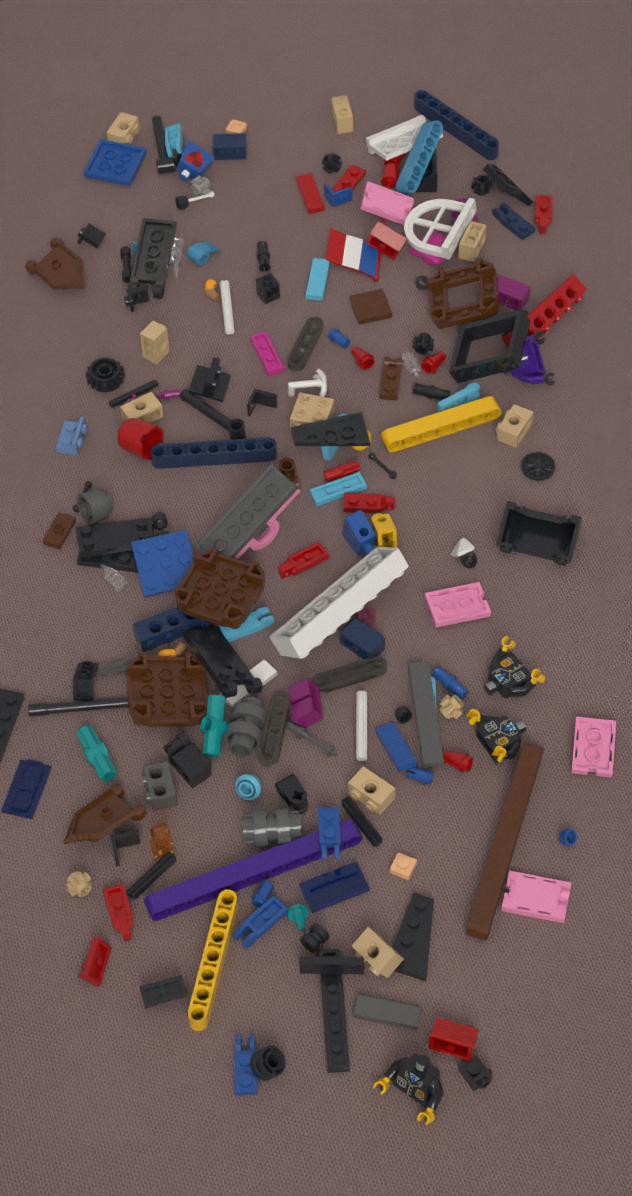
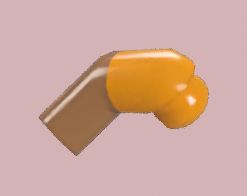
[204,279,221,302]
[158,642,187,657]

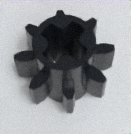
[322,152,342,174]
[471,175,492,196]
[412,333,434,355]

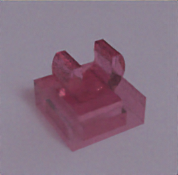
[356,608,376,629]

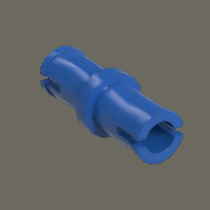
[432,665,469,700]

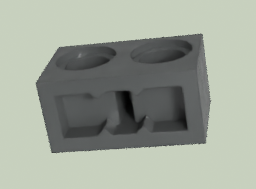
[142,761,177,811]

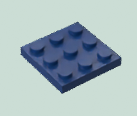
[83,139,147,186]
[131,530,193,597]

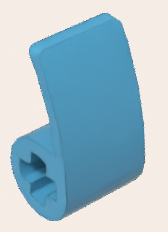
[186,241,221,266]

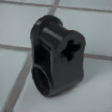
[275,774,309,814]

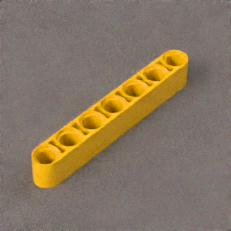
[380,396,502,452]
[188,890,238,1031]

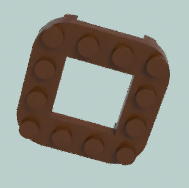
[427,258,500,329]

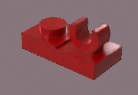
[78,937,112,986]

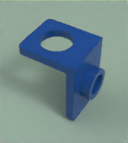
[324,183,353,207]

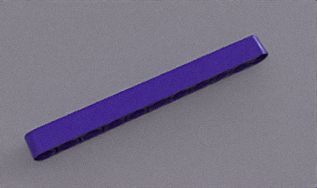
[144,819,362,921]

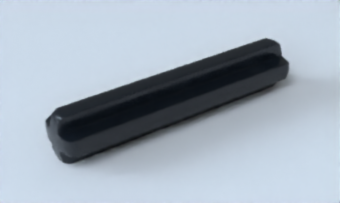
[341,797,383,847]
[127,852,176,900]

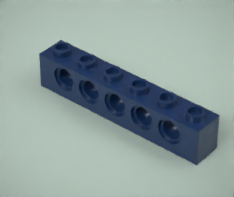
[132,607,215,652]

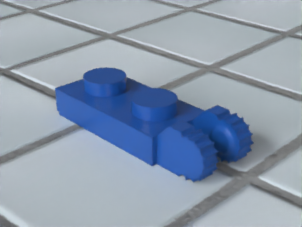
[318,806,341,860]
[232,896,288,949]
[234,1034,257,1095]

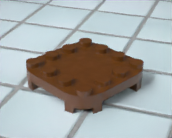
[175,548,265,629]
[126,652,208,727]

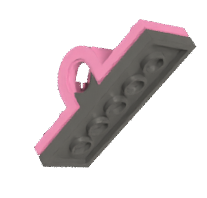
[195,464,301,559]

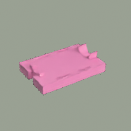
[360,181,414,225]
[424,582,491,628]
[571,717,616,778]
[501,870,571,923]

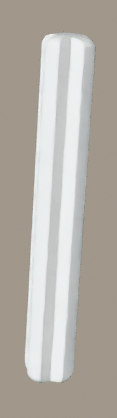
[220,280,235,335]
[356,691,367,761]

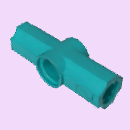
[201,695,228,757]
[76,725,117,782]

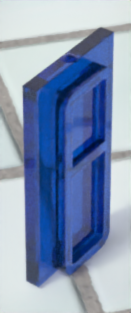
[1,759,52,819]
[299,862,370,913]

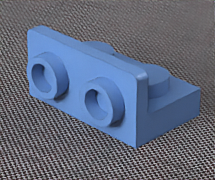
[56,416,88,455]

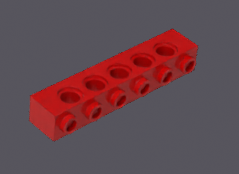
[502,274,587,347]

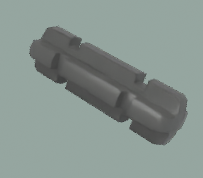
[98,658,134,676]

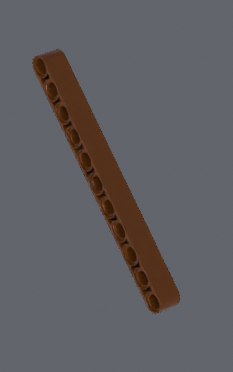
[466,743,544,940]

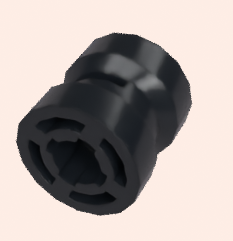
[300,923,330,954]

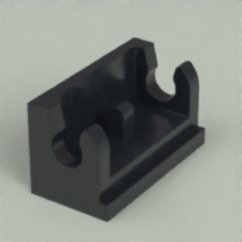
[140,975,187,1009]

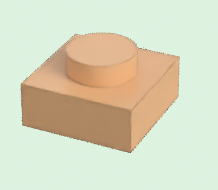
[226,119,247,134]
[390,852,417,880]

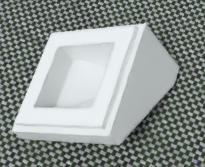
[451,538,474,557]

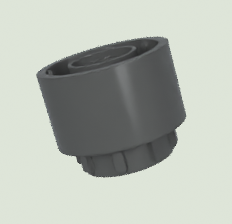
[77,488,113,525]

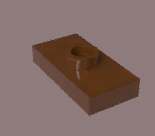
[42,513,76,549]

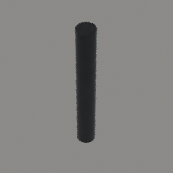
[108,379,158,408]

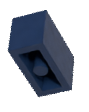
[213,133,247,160]
[340,618,385,664]

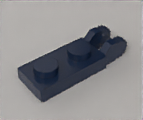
[492,203,535,240]

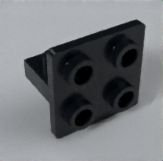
[189,357,231,402]

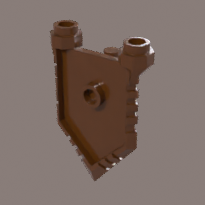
[25,237,84,290]
[63,783,147,844]

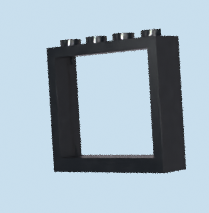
[449,309,531,383]

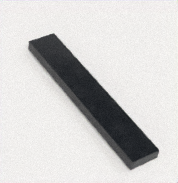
[318,949,350,1073]

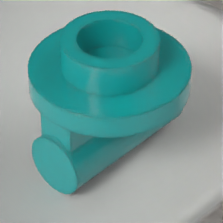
[287,904,308,930]

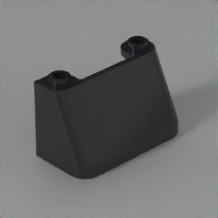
[497,501,582,566]

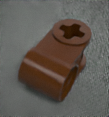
[279,458,299,489]

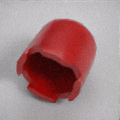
[117,418,164,460]

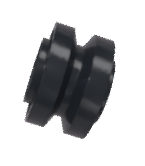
[250,1046,286,1081]

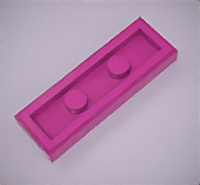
[250,331,285,377]

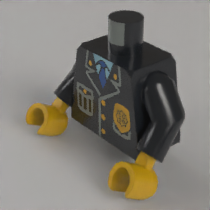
[484,636,545,698]
[466,709,527,764]
[373,1054,444,1125]

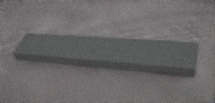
[409,661,444,768]

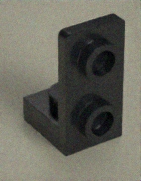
[73,661,98,701]

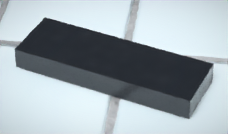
[299,957,364,974]

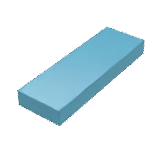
[306,258,330,301]
[309,472,367,507]

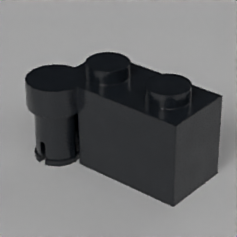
[163,732,212,789]

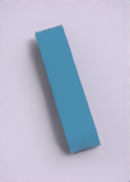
[396,120,443,194]

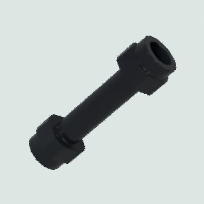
[120,246,132,283]

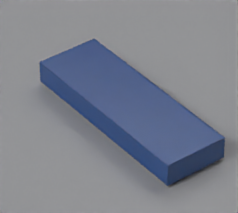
[375,722,417,772]

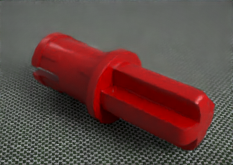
[323,460,360,482]

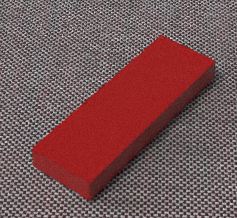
[296,173,325,214]

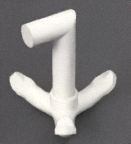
[288,369,327,397]

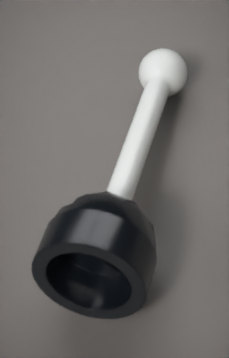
[175,191,215,210]

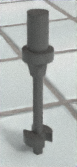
[286,721,337,757]

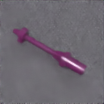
[127,389,181,402]

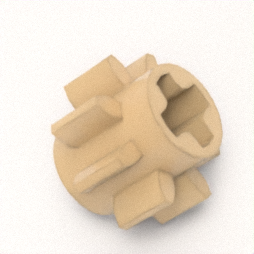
[440,694,464,719]
[66,871,93,897]

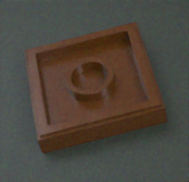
[350,289,392,324]

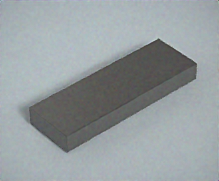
[353,994,421,1030]

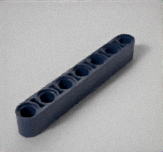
[414,90,499,160]
[151,437,277,469]

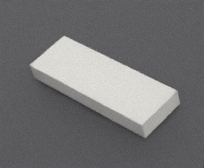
[220,660,277,707]

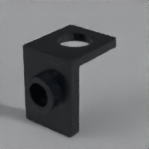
[247,389,278,416]
[111,830,141,866]

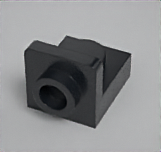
[77,223,106,248]
[124,285,149,312]
[458,1056,492,1091]

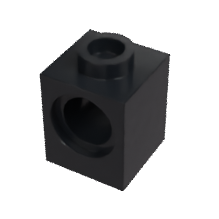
[256,273,280,304]

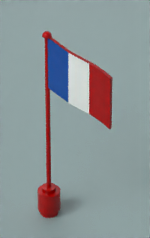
[326,163,399,282]

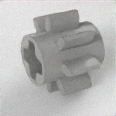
[190,175,211,196]

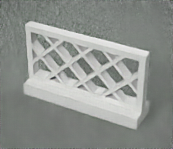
[366,115,443,161]

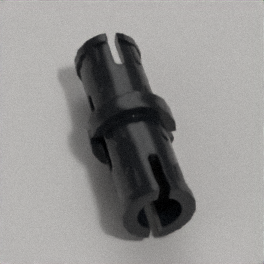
[257,241,270,272]
[413,383,450,400]

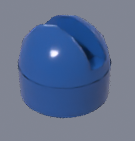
[559,829,577,846]

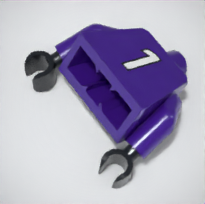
[503,331,555,385]

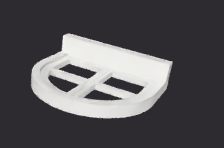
[404,198,477,260]

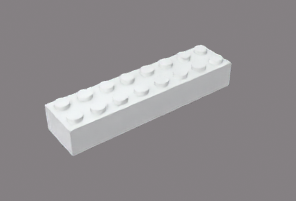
[269,547,409,659]

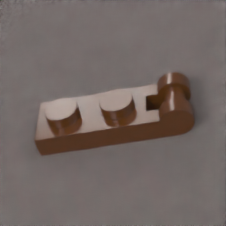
[380,357,403,401]

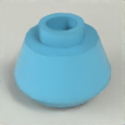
[235,774,261,801]

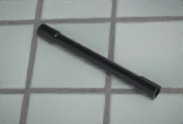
[28,697,128,716]

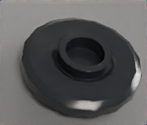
[521,452,555,481]

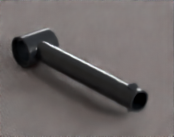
[152,115,175,174]
[180,389,246,440]

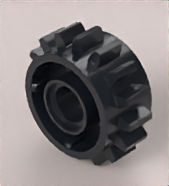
[86,358,125,392]

